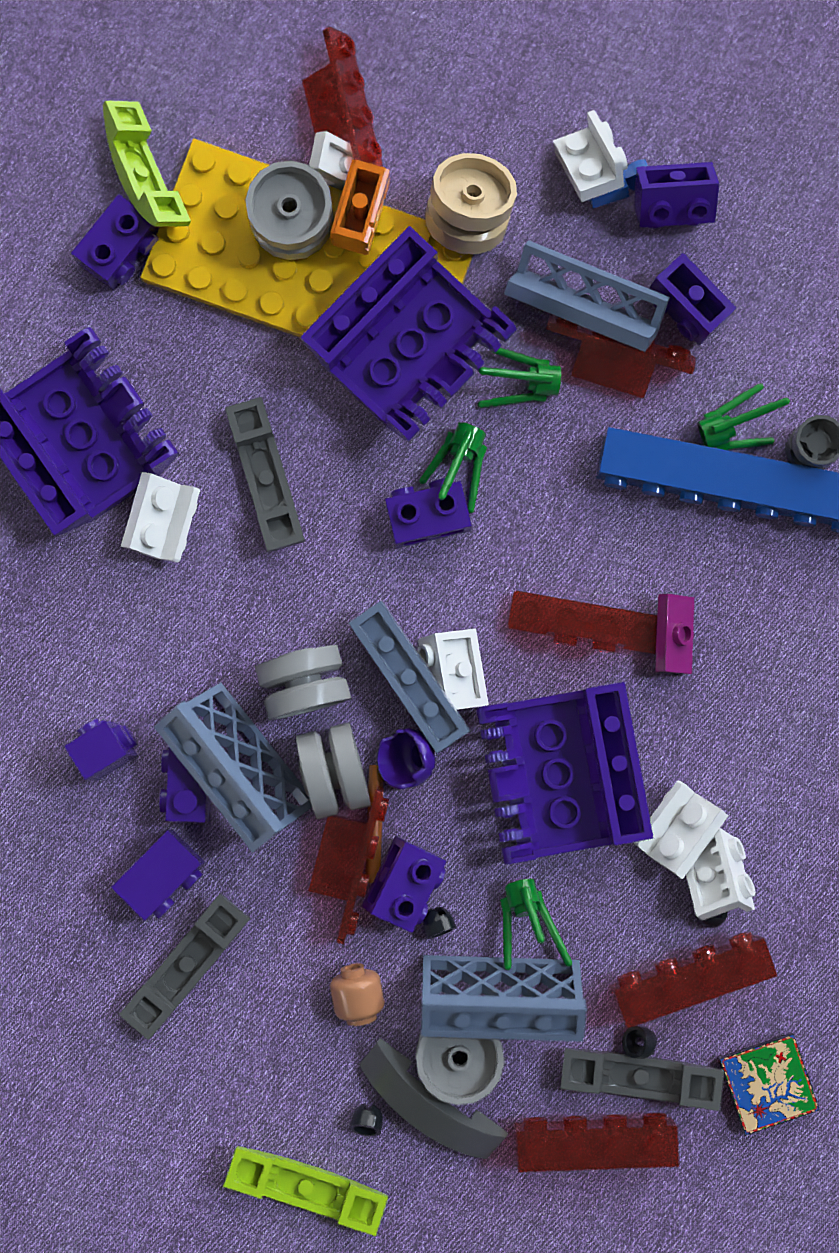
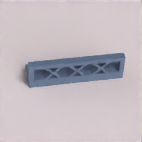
[504,240,670,352]
[349,601,471,753]

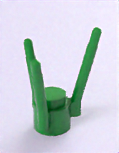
[477,348,561,408]
[697,383,790,450]
[419,422,488,514]
[500,879,572,970]

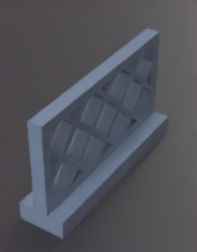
[154,682,312,853]
[421,955,587,1042]

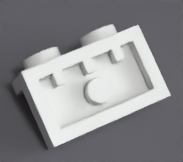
[553,110,628,202]
[121,472,200,563]
[417,629,489,710]
[633,780,728,879]
[686,828,755,920]

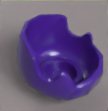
[376,728,436,789]

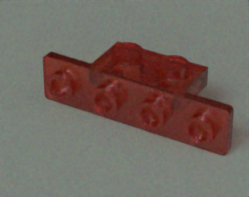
[302,26,383,167]
[546,314,696,399]
[508,591,657,655]
[308,786,389,945]

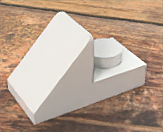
[309,131,380,191]

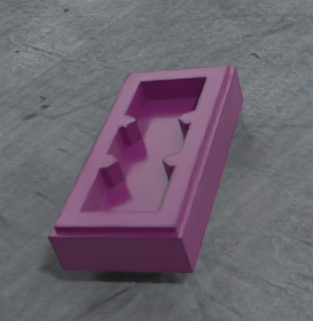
[655,594,695,674]

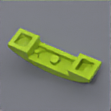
[103,100,191,227]
[223,1146,388,1236]

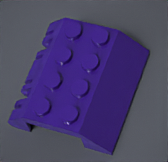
[300,226,517,442]
[0,327,179,537]
[476,682,654,865]

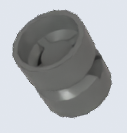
[785,415,839,470]

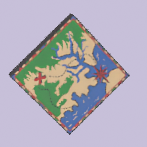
[717,1032,820,1136]

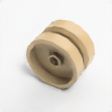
[425,153,517,254]

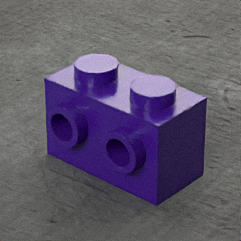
[634,162,719,228]
[71,194,159,291]
[649,253,737,346]
[385,478,472,549]
[64,719,138,781]
[159,747,211,822]
[111,829,206,921]
[361,835,447,933]

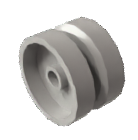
[245,160,334,260]
[255,645,352,721]
[296,722,371,820]
[416,1032,505,1105]

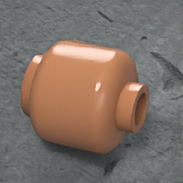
[330,963,385,1026]

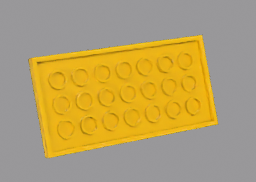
[140,138,474,337]

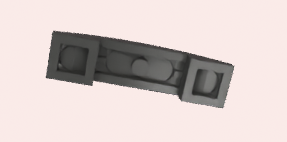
[225,397,305,553]
[119,893,251,1041]
[360,1038,508,1159]
[560,1048,724,1111]

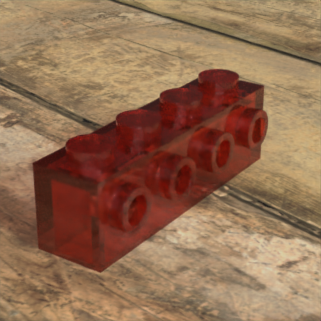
[609,931,778,1029]
[514,1113,679,1173]

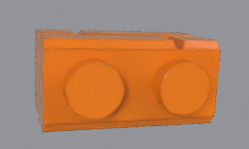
[330,159,390,255]

